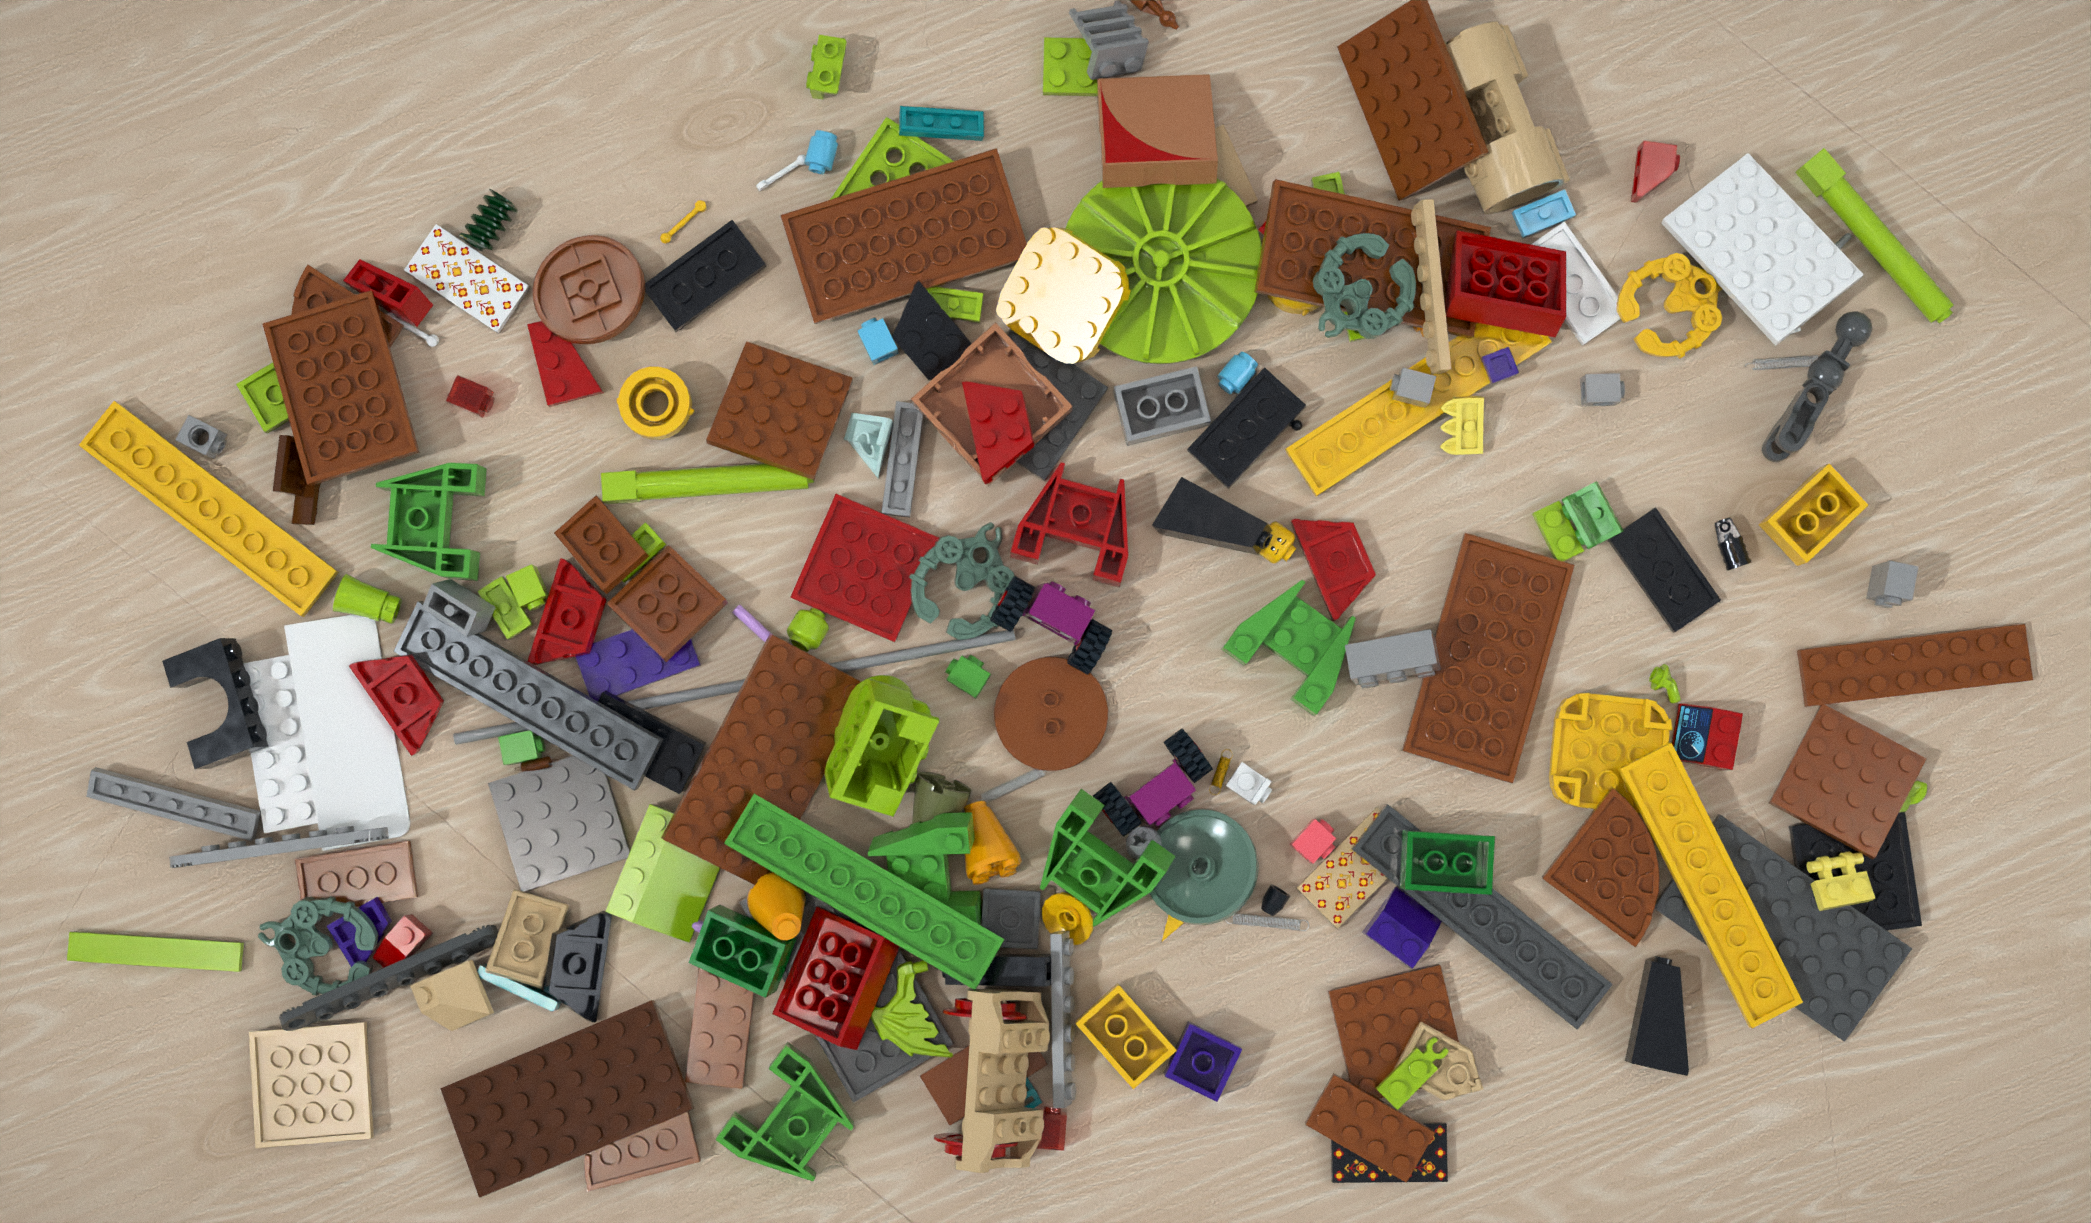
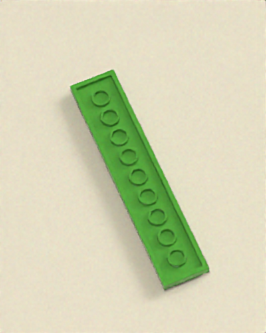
[724,794,1004,991]

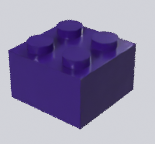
[1163,1021,1242,1102]

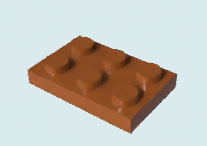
[554,495,649,594]

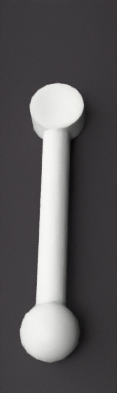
[756,154,806,191]
[387,312,439,347]

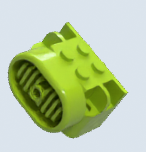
[825,675,940,817]

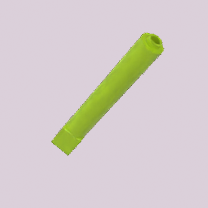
[1795,148,1954,323]
[601,463,814,504]

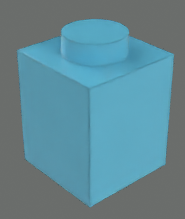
[857,318,899,365]

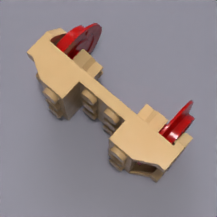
[934,988,1050,1173]

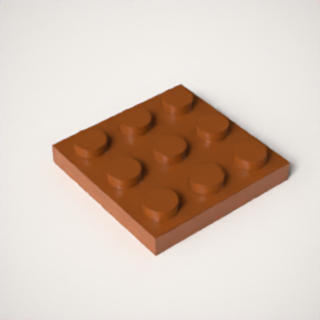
[607,545,728,662]

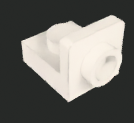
[1225,762,1272,805]

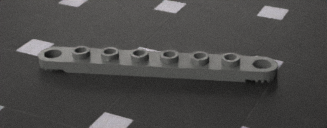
[279,925,498,1031]

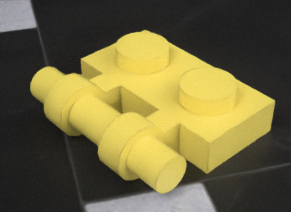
[1807,851,1875,911]

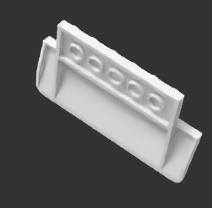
[243,614,410,851]

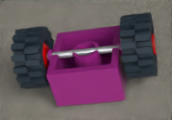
[990,576,1112,675]
[1092,728,1213,837]

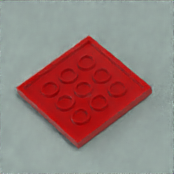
[790,494,939,643]

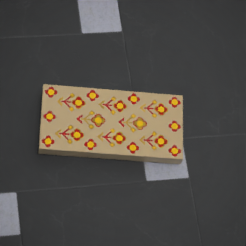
[1296,807,1387,929]

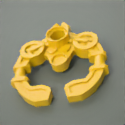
[1616,253,1723,359]

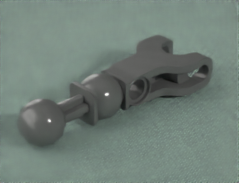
[1762,311,1873,462]

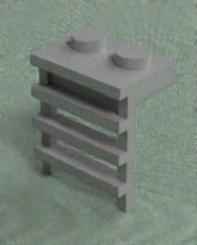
[1069,0,1149,80]

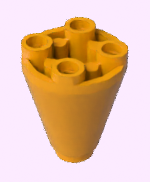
[964,801,1022,885]

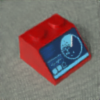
[1671,704,1743,770]

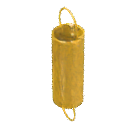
[1209,749,1233,795]

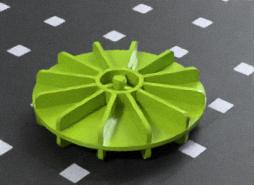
[1066,179,1262,364]

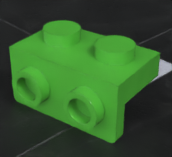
[1562,481,1624,549]

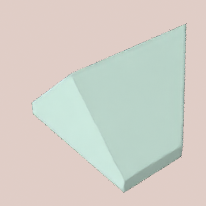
[844,413,893,478]

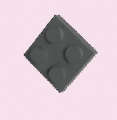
[982,888,1041,949]

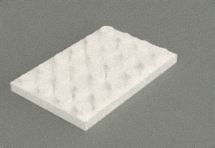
[1662,153,1864,346]

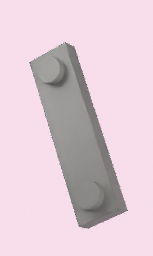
[882,401,923,518]

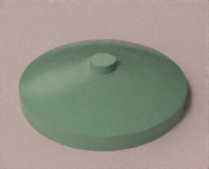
[1150,809,1259,925]

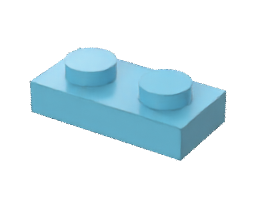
[1512,189,1576,238]

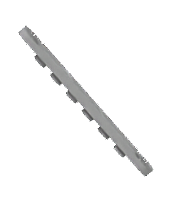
[169,826,389,868]

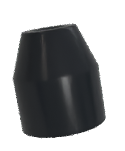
[1261,884,1290,916]

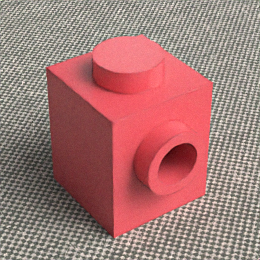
[1290,819,1336,864]

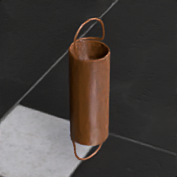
[515,756,559,772]

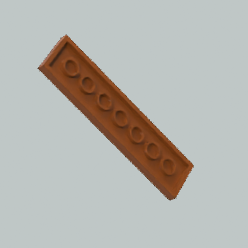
[1797,624,2033,707]

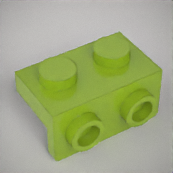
[806,35,847,100]

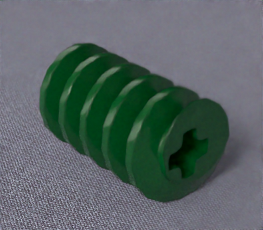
[459,189,518,252]

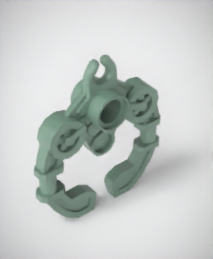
[1313,233,1416,339]
[909,522,1014,640]
[258,896,378,996]

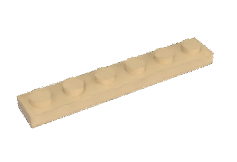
[1411,199,1451,374]

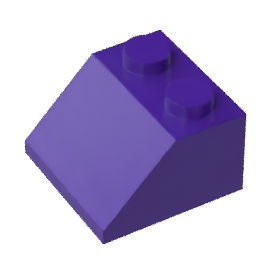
[1362,886,1441,969]

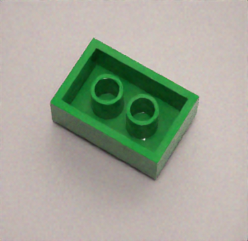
[1400,830,1495,895]
[688,905,796,998]

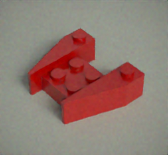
[1010,462,1129,588]

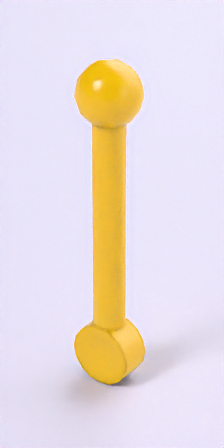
[660,200,706,244]

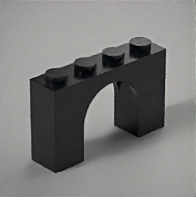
[162,638,269,769]

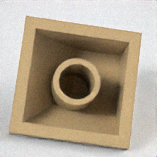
[410,959,494,1031]

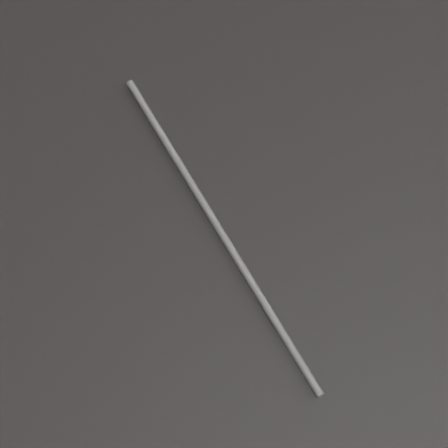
[453,629,1016,745]

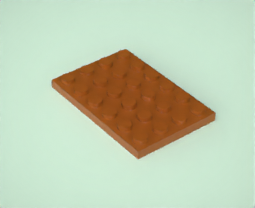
[1337,0,1489,201]
[263,290,420,486]

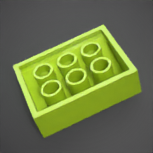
[605,804,720,943]

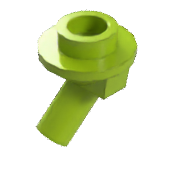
[1649,664,1681,703]

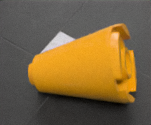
[747,872,805,940]

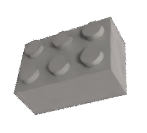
[1113,366,1211,446]
[1345,629,1441,689]

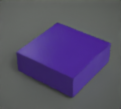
[1481,347,1519,384]

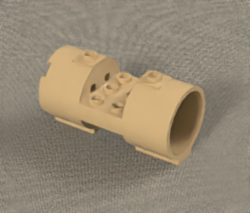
[1444,21,1570,215]

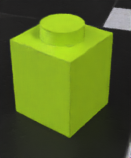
[506,564,549,611]

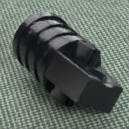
[1715,517,1752,571]

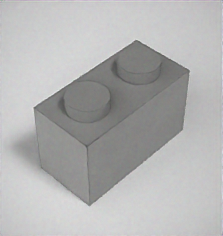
[1866,561,1919,608]
[422,579,495,637]

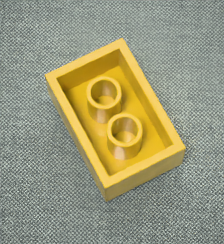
[1758,464,1868,566]
[1075,983,1177,1089]

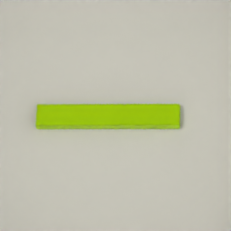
[67,932,244,972]

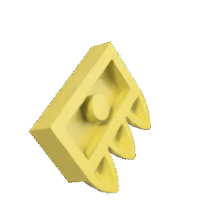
[1440,396,1484,455]

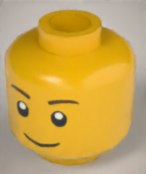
[1259,521,1296,564]

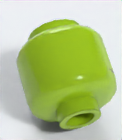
[787,608,829,652]

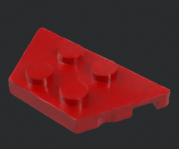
[962,381,1035,485]
[1290,519,1376,621]
[528,558,607,665]
[349,654,444,756]

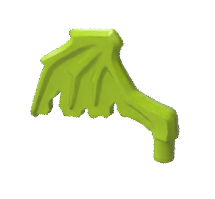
[871,960,953,1058]

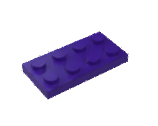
[576,629,701,701]

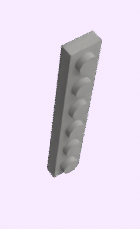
[86,767,261,841]
[1050,931,1076,1108]

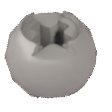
[1126,826,1162,860]

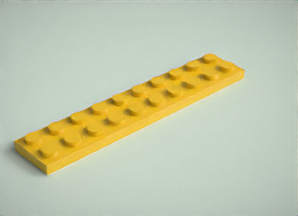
[1285,323,1552,497]
[79,401,339,617]
[1618,743,1803,1028]

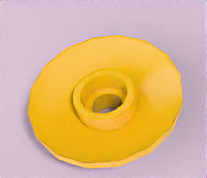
[1042,892,1093,945]

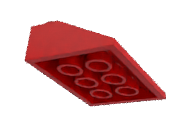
[1445,230,1566,338]
[772,907,899,1050]

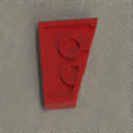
[527,321,604,407]

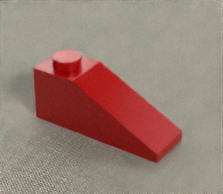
[343,259,433,327]

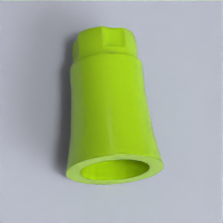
[333,574,402,624]

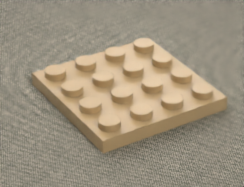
[249,1022,374,1148]

